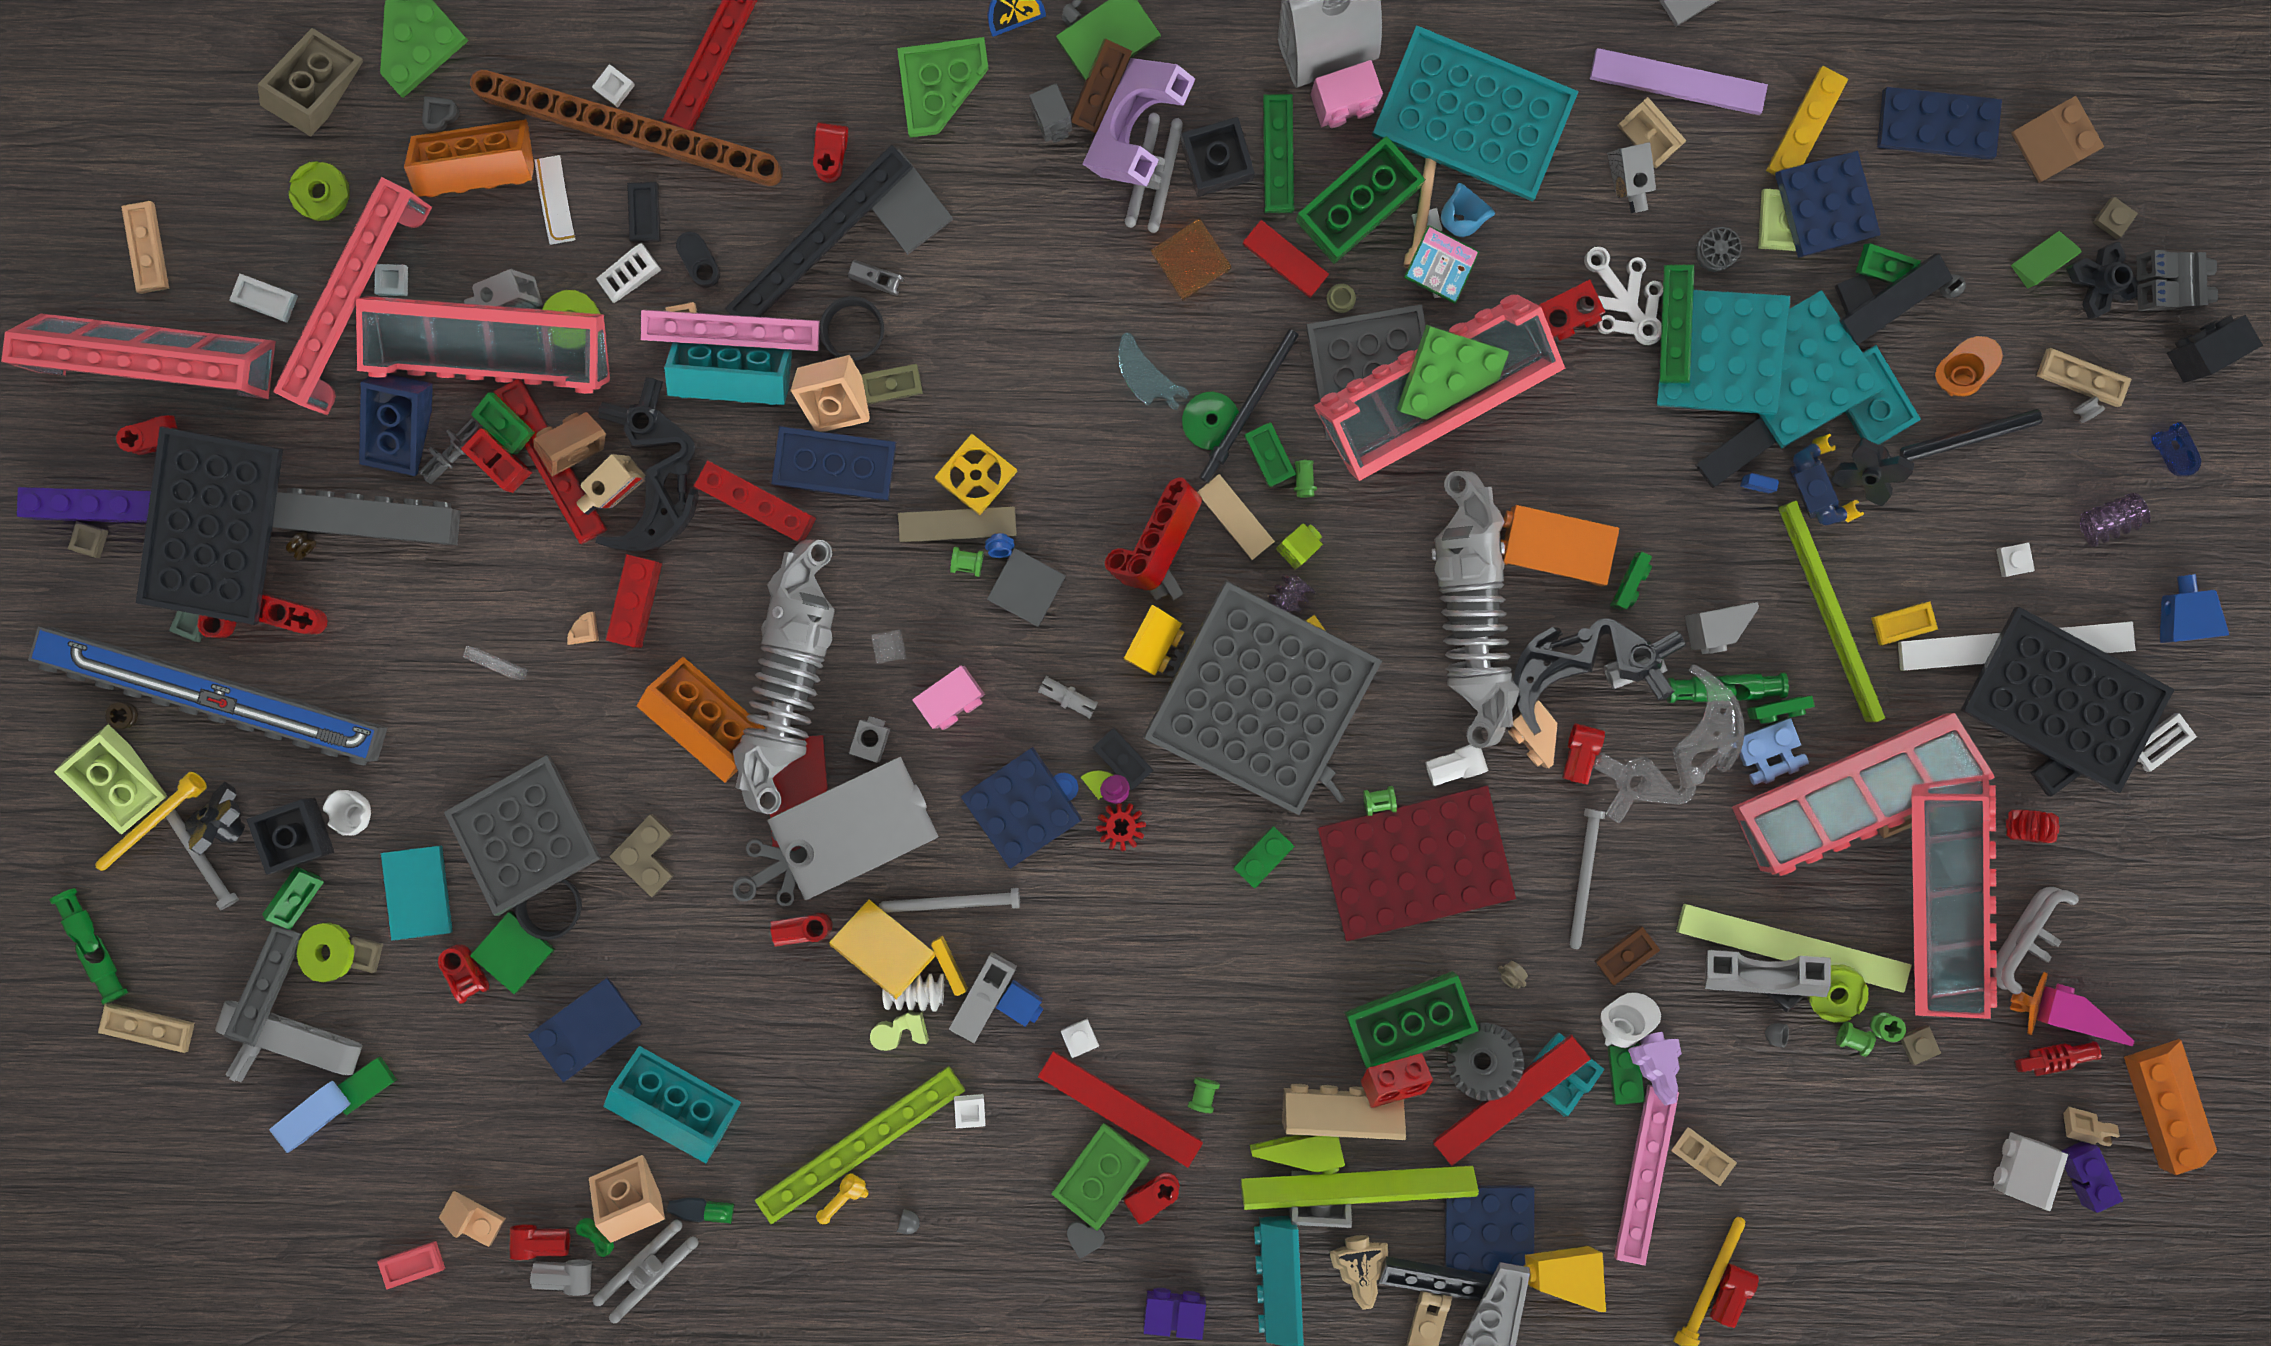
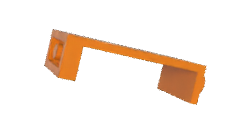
[1500,505,1620,587]

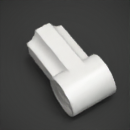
[1425,745,1488,786]

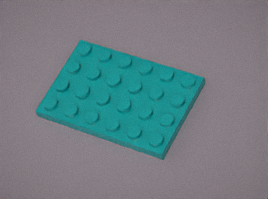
[1372,25,1579,202]

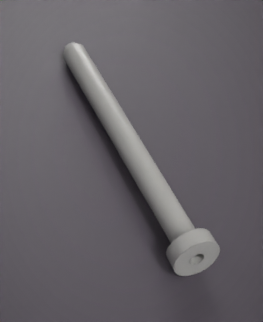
[158,797,239,910]
[1570,808,1605,949]
[879,888,1020,913]

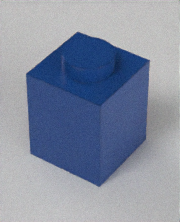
[996,979,1044,1027]

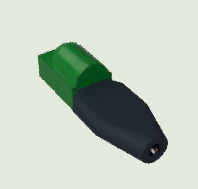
[667,1197,734,1224]

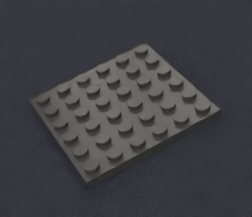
[1143,580,1382,815]

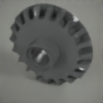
[1447,1023,1524,1101]

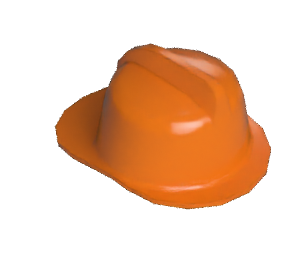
[1935,336,2003,397]

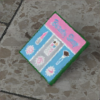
[1404,225,1479,304]

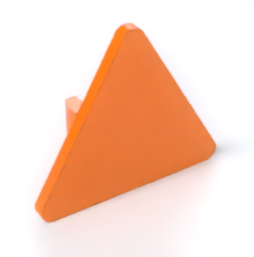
[2010,972,2048,1035]

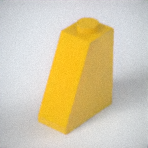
[1524,1246,1606,1312]

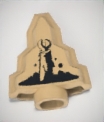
[1329,1235,1388,1310]

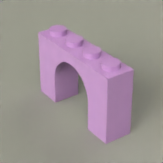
[1083,58,1195,186]

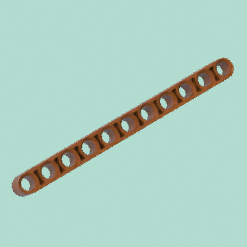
[470,70,783,186]

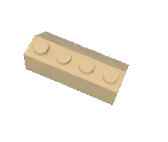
[1282,1084,1406,1140]

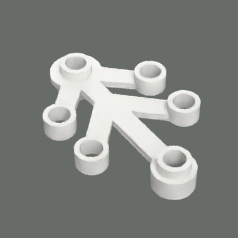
[1580,247,1663,345]

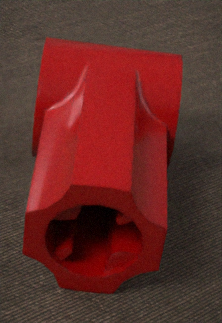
[1562,723,1605,785]
[770,912,833,947]
[510,1224,571,1260]
[1709,1263,1759,1328]

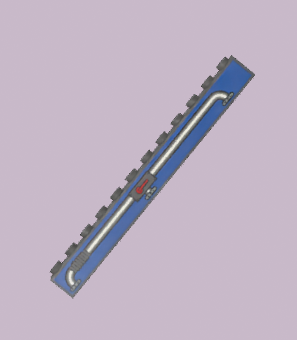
[28,626,388,765]

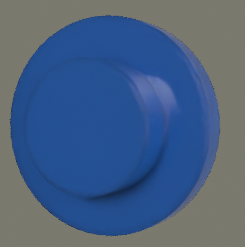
[985,533,1014,558]
[1054,773,1078,800]

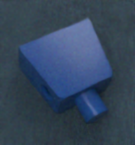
[2160,574,2229,643]

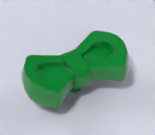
[576,1218,614,1257]

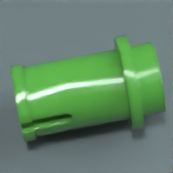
[1294,460,1317,498]

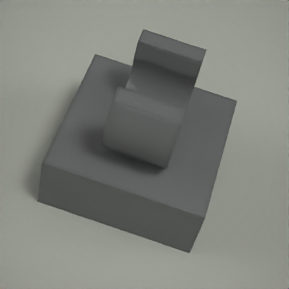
[1150,569,1183,601]

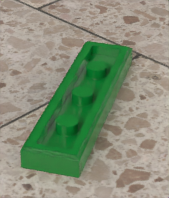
[1263,94,1294,213]
[1660,265,1694,383]

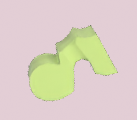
[870,1011,929,1051]

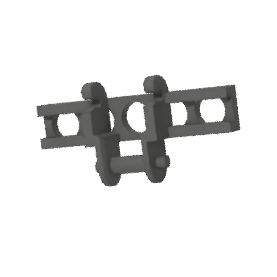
[419,418,482,484]

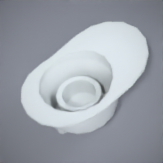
[1600,993,1661,1048]

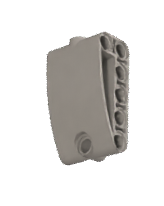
[1278,0,1382,88]
[767,757,939,900]

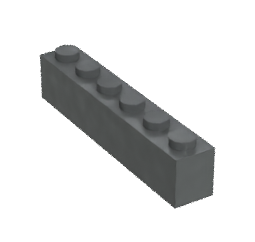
[272,488,461,546]

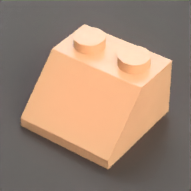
[791,355,870,432]
[589,1155,665,1243]

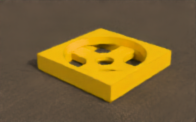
[934,434,1017,515]

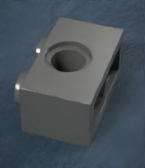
[1029,83,1072,142]

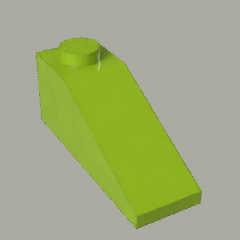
[1276,523,1323,570]
[1249,1135,1345,1175]

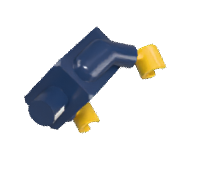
[1789,434,1864,525]

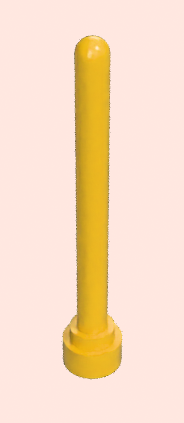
[95,772,207,871]
[1673,1217,1745,1346]

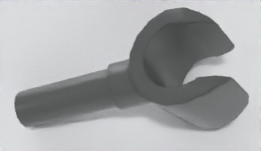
[1062,0,1082,27]
[1319,765,1345,803]

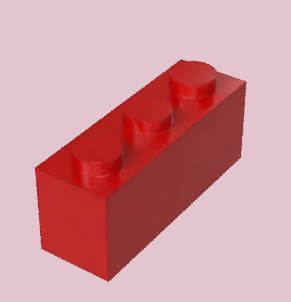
[606,554,662,648]

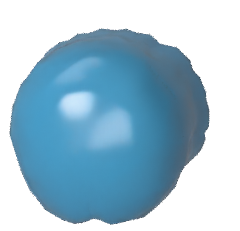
[1440,183,1495,237]

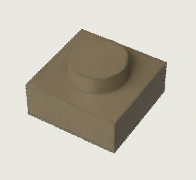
[2093,197,2138,239]
[1901,1025,1941,1065]

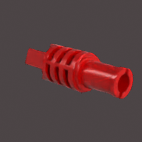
[2014,1041,2102,1076]

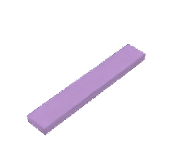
[1589,48,1768,115]

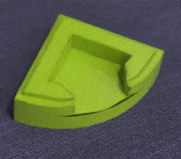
[1081,771,1114,800]

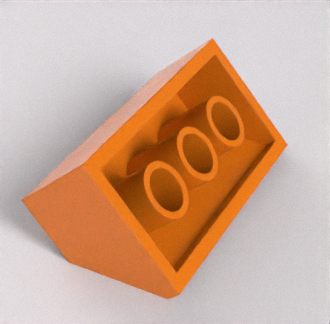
[404,119,534,197]
[637,657,765,783]
[2124,1039,2217,1175]

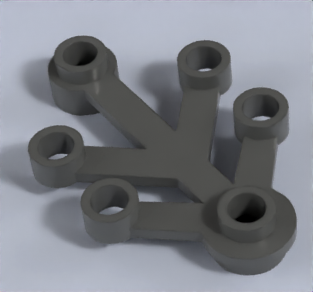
[732,832,807,906]

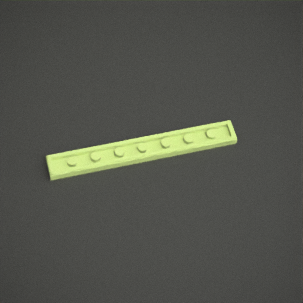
[1676,904,1912,993]

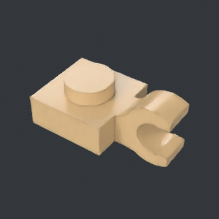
[2063,1107,2120,1146]

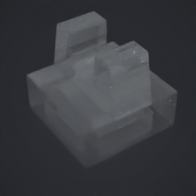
[871,630,906,664]

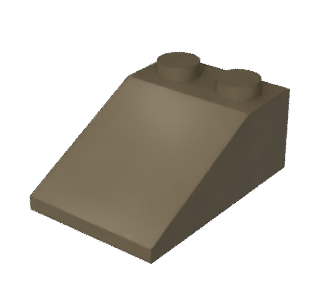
[258,28,363,136]

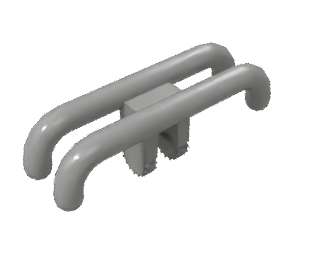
[1125,113,1183,233]
[1991,887,2079,994]
[593,1219,699,1323]

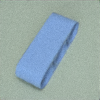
[269,1081,351,1153]

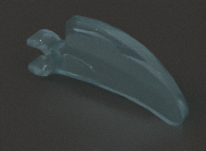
[1118,333,1189,410]

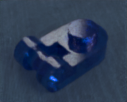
[2151,422,2201,477]

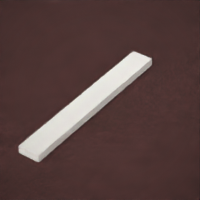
[1898,622,2136,671]

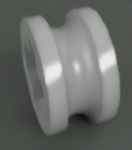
[2073,396,2105,423]

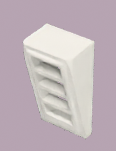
[596,243,661,303]

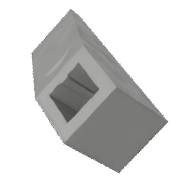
[949,952,1017,1043]

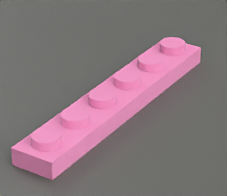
[641,310,820,351]
[1614,1085,1679,1265]

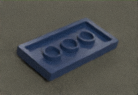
[1877,87,2002,160]
[771,426,897,501]

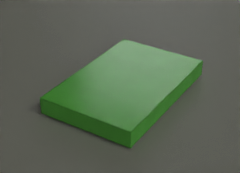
[1056,0,1161,82]
[1052,1123,1151,1231]

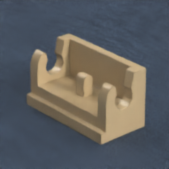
[1617,97,1687,169]

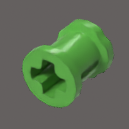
[950,547,984,577]
[1363,786,1397,816]
[1870,1012,1906,1042]
[1836,1021,1876,1057]
[1188,1077,1220,1113]

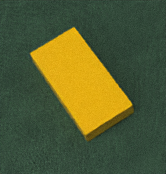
[1871,602,1938,645]
[931,936,968,996]

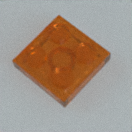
[1151,218,1232,301]

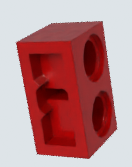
[1539,280,1606,341]
[461,428,533,493]
[1361,1053,1433,1108]

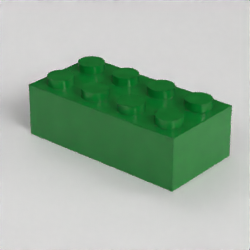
[1296,136,1426,264]
[1344,971,1479,1070]

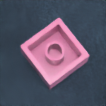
[1310,60,1383,128]
[912,665,985,730]

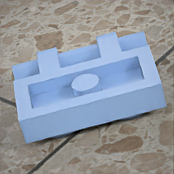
[1734,718,1809,785]

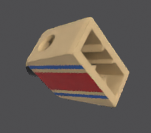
[576,454,646,515]

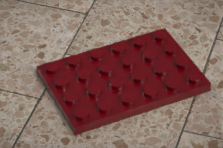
[1317,785,1516,942]

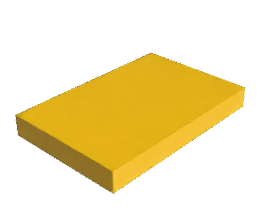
[829,900,935,999]

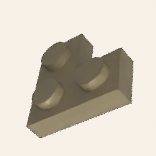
[610,814,674,897]

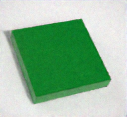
[470,911,555,994]

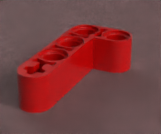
[1104,478,1202,591]
[197,593,328,638]

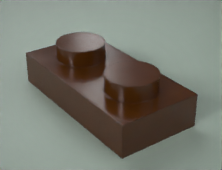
[1594,926,1660,986]

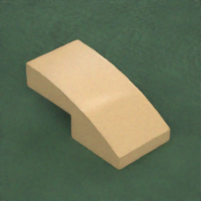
[1671,1127,1737,1186]

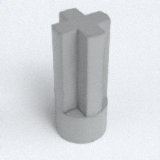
[225,1043,261,1083]

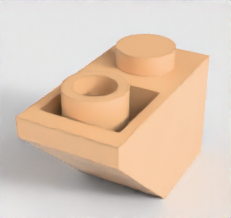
[1508,700,1558,768]

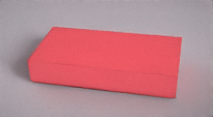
[377,1241,445,1290]

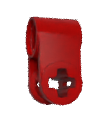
[813,122,848,183]
[116,415,178,455]
[438,944,489,1004]
[1123,1172,1179,1225]

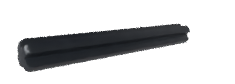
[1899,409,2043,461]

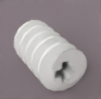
[882,974,944,1011]

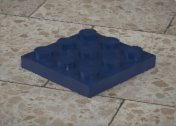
[1775,151,1881,258]
[961,747,1083,869]
[1445,1185,1534,1275]

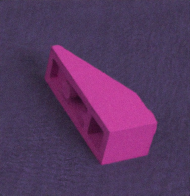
[2036,984,2134,1046]

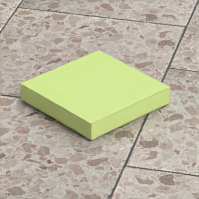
[1758,189,1796,251]

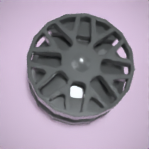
[1695,227,1742,272]

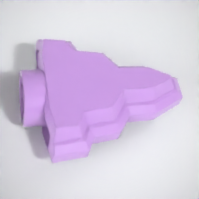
[1628,1032,1682,1106]

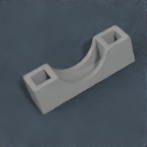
[1705,950,1831,997]

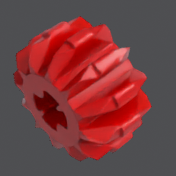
[1096,803,1146,852]
[2006,810,2060,843]

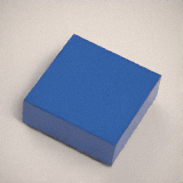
[1740,473,1779,494]

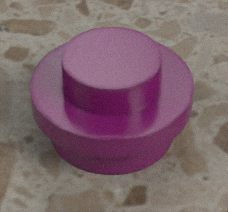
[1100,775,1130,804]

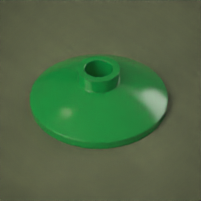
[1182,392,1239,450]

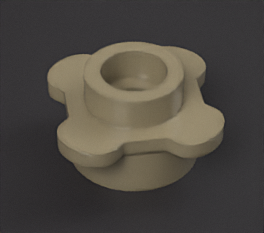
[1498,961,1528,989]

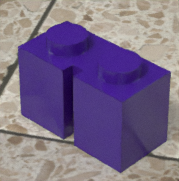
[2061,1141,2124,1213]
[1143,1288,1206,1340]

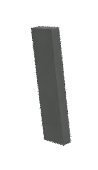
[224,925,302,1047]

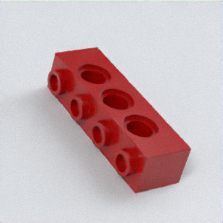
[694,460,816,542]

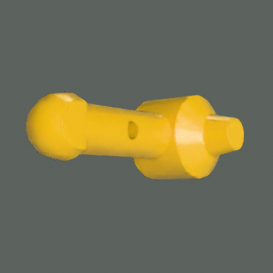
[816,1173,869,1224]

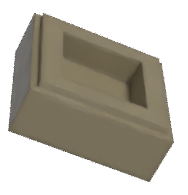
[68,521,109,558]
[350,937,383,973]

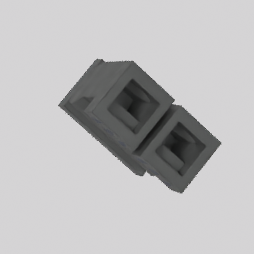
[2136,250,2218,311]

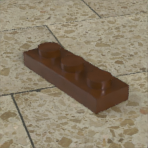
[1071,38,1132,133]

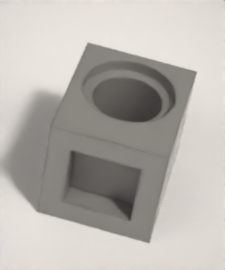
[849,716,891,763]

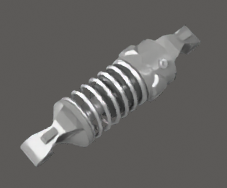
[1432,471,1520,749]
[733,540,835,814]

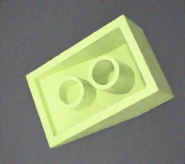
[54,724,167,834]

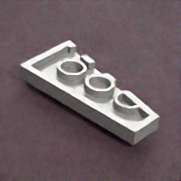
[1458,1262,1530,1346]

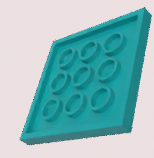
[1657,290,1791,415]
[1759,290,1885,449]

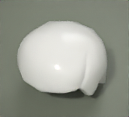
[323,790,371,835]

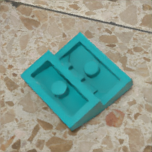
[1529,1033,1605,1117]

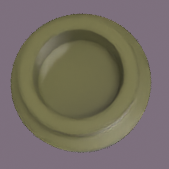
[1326,284,1356,313]

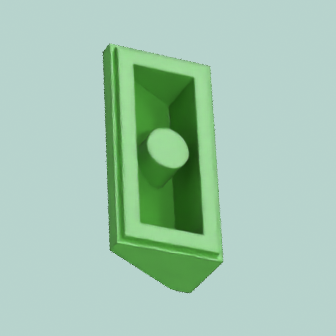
[2011,231,2082,289]

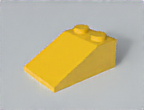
[1124,605,1184,676]

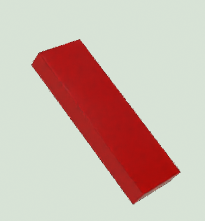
[1242,220,1329,298]

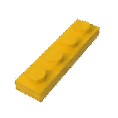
[1766,66,1848,175]

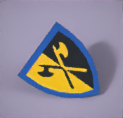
[987,0,1046,37]

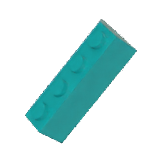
[664,342,792,405]
[603,1046,741,1163]
[1254,1216,1304,1346]

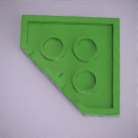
[380,0,468,98]
[897,37,989,138]
[1397,325,1509,420]

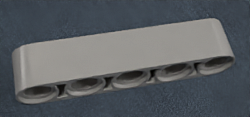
[215,1001,363,1075]

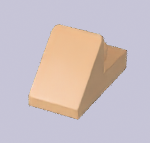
[439,1191,506,1247]

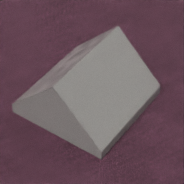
[1289,1171,1352,1228]

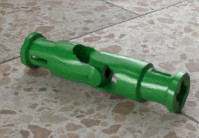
[1666,672,1789,703]
[49,888,129,1005]

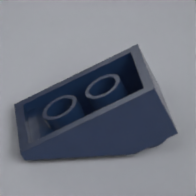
[359,374,433,476]
[528,977,642,1083]

